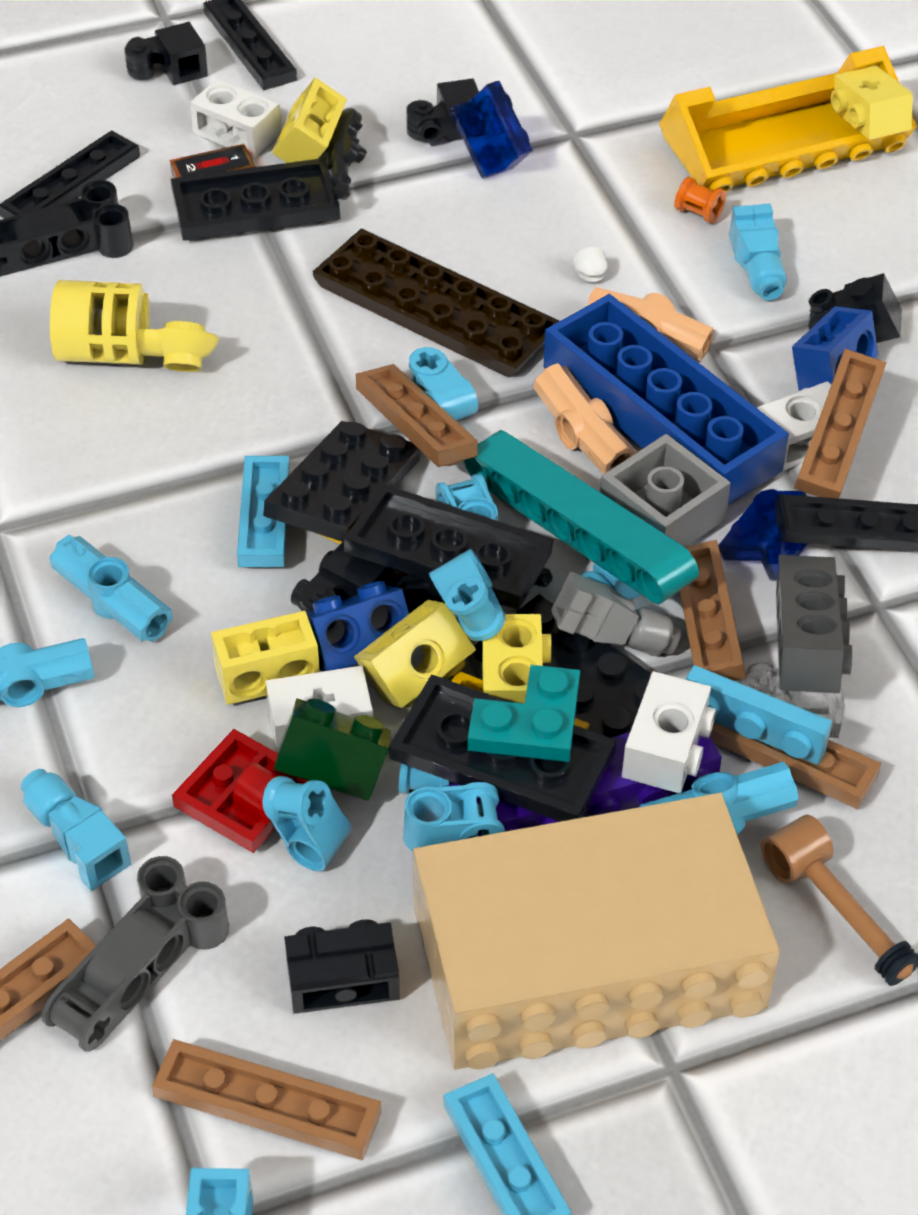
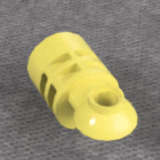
[50,280,219,372]

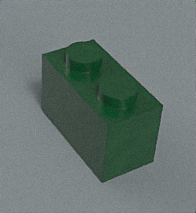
[273,698,391,801]

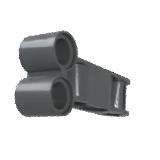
[42,856,229,1052]

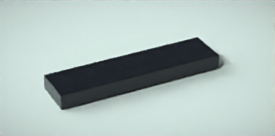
[203,0,297,91]
[0,130,140,218]
[774,494,918,551]

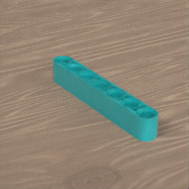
[463,430,699,604]

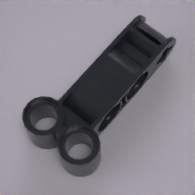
[0,180,134,277]

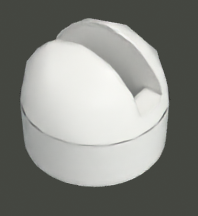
[573,247,608,283]

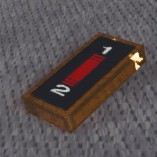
[170,144,255,178]

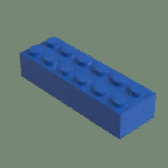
[543,293,789,505]

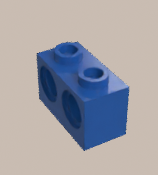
[792,306,878,391]
[306,581,409,671]

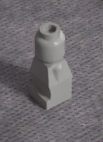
[551,571,681,656]

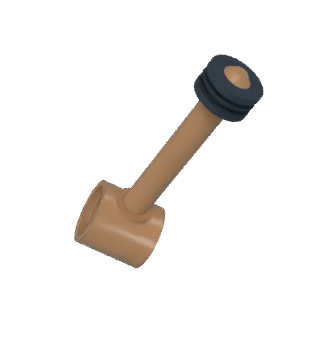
[761,814,918,986]

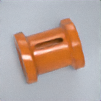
[674,176,726,224]

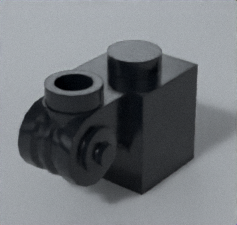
[124,22,208,86]
[406,78,485,143]
[808,273,902,343]
[291,542,393,630]

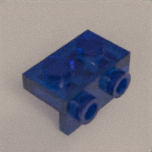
[450,80,533,179]
[718,489,808,581]

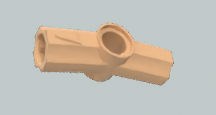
[587,287,715,362]
[533,363,637,474]

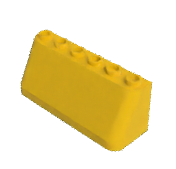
[659,46,917,192]

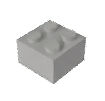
[600,434,731,547]

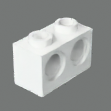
[190,79,281,159]

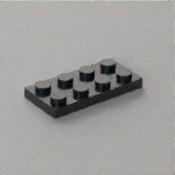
[170,158,341,241]
[263,421,421,542]
[344,484,554,610]
[475,594,651,738]
[389,674,617,822]

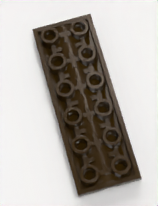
[313,228,559,377]

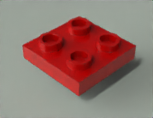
[172,729,307,854]

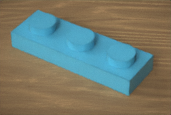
[237,456,290,567]
[686,665,832,765]
[443,1073,572,1215]

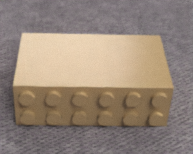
[413,793,780,1070]

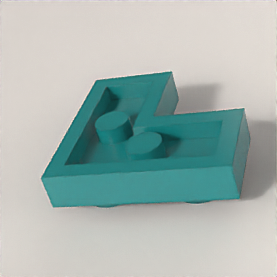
[467,665,580,762]

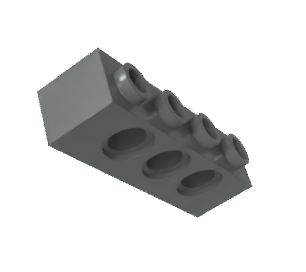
[775,555,852,693]

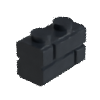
[284,919,400,1014]

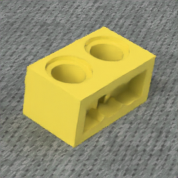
[272,77,347,163]
[211,611,320,705]
[482,614,551,704]

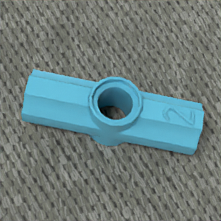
[49,534,173,643]
[0,638,95,707]
[640,761,799,834]

